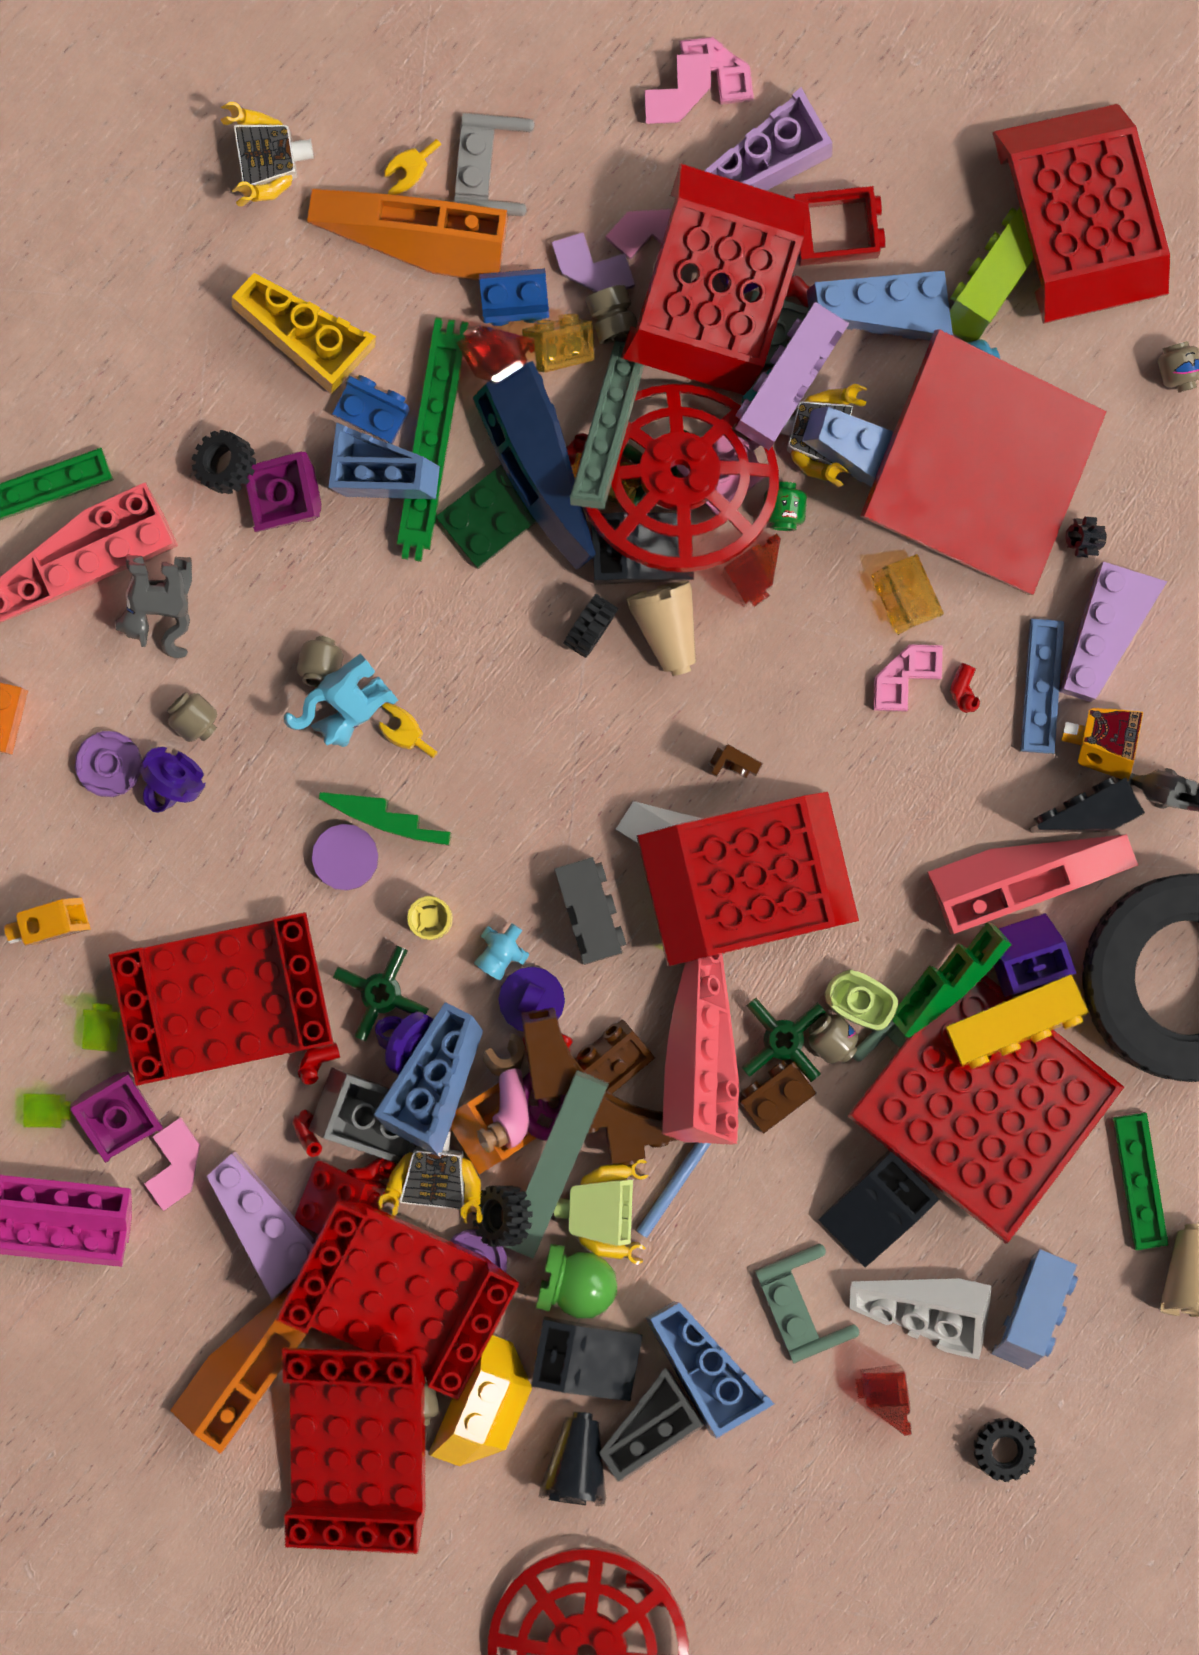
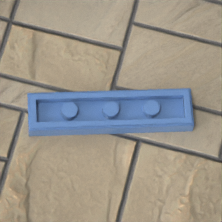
[1020,619,1064,754]

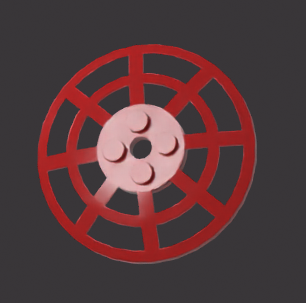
[579,384,779,572]
[488,1547,689,1655]

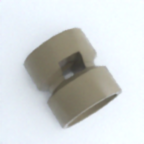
[585,285,638,344]

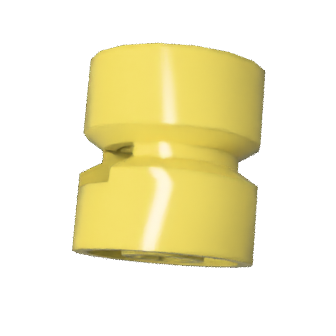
[407,896,453,940]

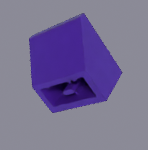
[994,913,1076,997]

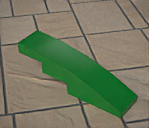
[319,792,452,846]
[892,922,1011,1037]

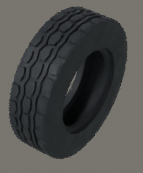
[1082,873,1199,1082]

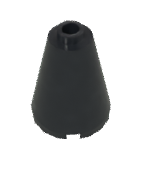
[539,1412,606,1506]

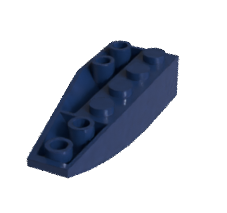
[472,361,596,569]

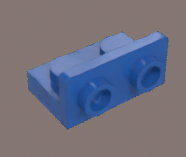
[479,268,549,326]
[332,375,410,445]

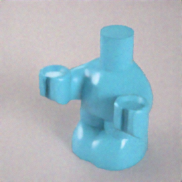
[474,923,530,980]

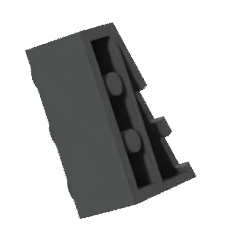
[555,857,627,965]
[599,1368,705,1482]

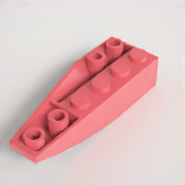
[0,482,178,623]
[927,834,1138,935]
[662,954,739,1145]

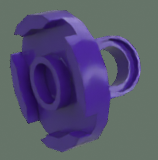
[140,747,206,813]
[498,967,565,1032]
[375,1012,434,1075]

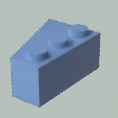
[329,422,440,499]
[991,1249,1078,1370]

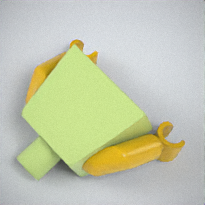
[554,1160,648,1264]

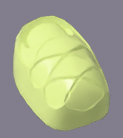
[825,970,898,1031]

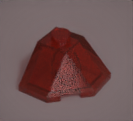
[456,325,540,384]
[721,533,781,607]
[855,1364,912,1436]

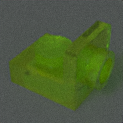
[82,1003,121,1052]
[23,1093,71,1128]

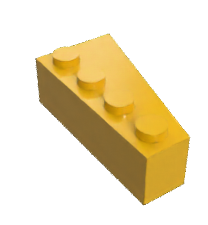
[231,273,376,394]
[946,974,1088,1069]

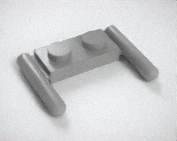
[454,113,535,217]

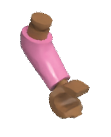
[477,1034,529,1153]

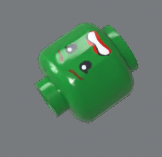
[763,482,807,531]

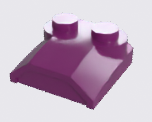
[246,451,322,532]
[70,1071,163,1163]

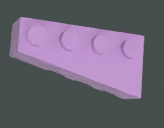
[705,87,832,191]
[735,302,849,450]
[1059,562,1167,702]
[207,1152,316,1299]

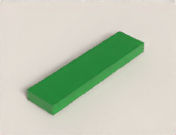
[0,448,114,520]
[1112,1112,1169,1250]

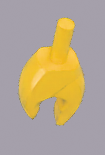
[384,138,442,195]
[379,702,438,758]

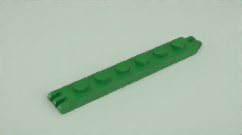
[397,317,469,562]

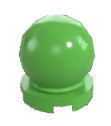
[536,1244,617,1318]

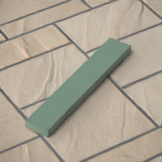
[570,341,644,509]
[504,1070,609,1259]

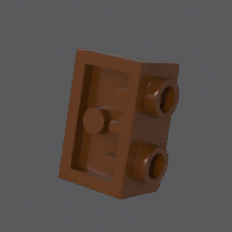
[708,744,763,778]
[575,1020,655,1094]
[739,1060,817,1134]

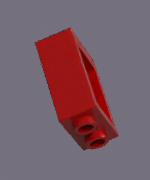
[793,186,886,266]

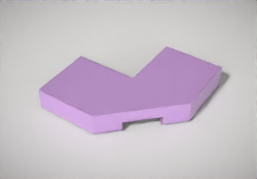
[552,232,635,292]

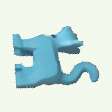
[284,653,398,747]

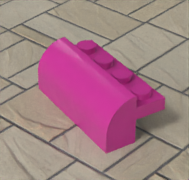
[0,1175,132,1267]

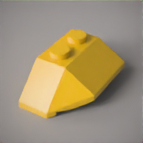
[428,1335,532,1467]

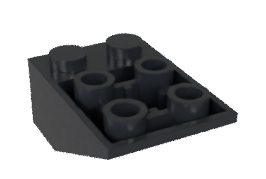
[592,512,694,585]
[1029,776,1145,833]
[818,1150,940,1268]
[531,1316,643,1401]

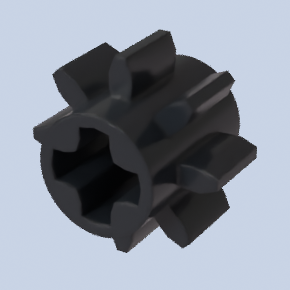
[1065,516,1107,558]

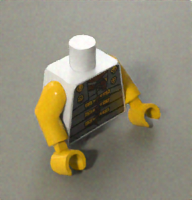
[221,102,314,207]
[780,384,867,487]
[378,1131,483,1224]

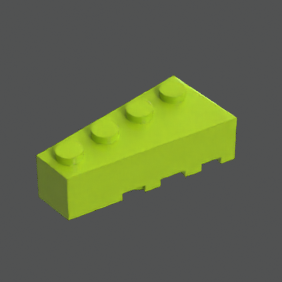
[950,207,1034,343]

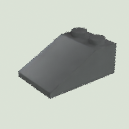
[308,1068,417,1163]

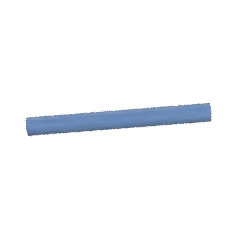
[636,1143,711,1238]

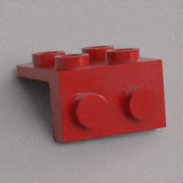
[295,1161,387,1234]

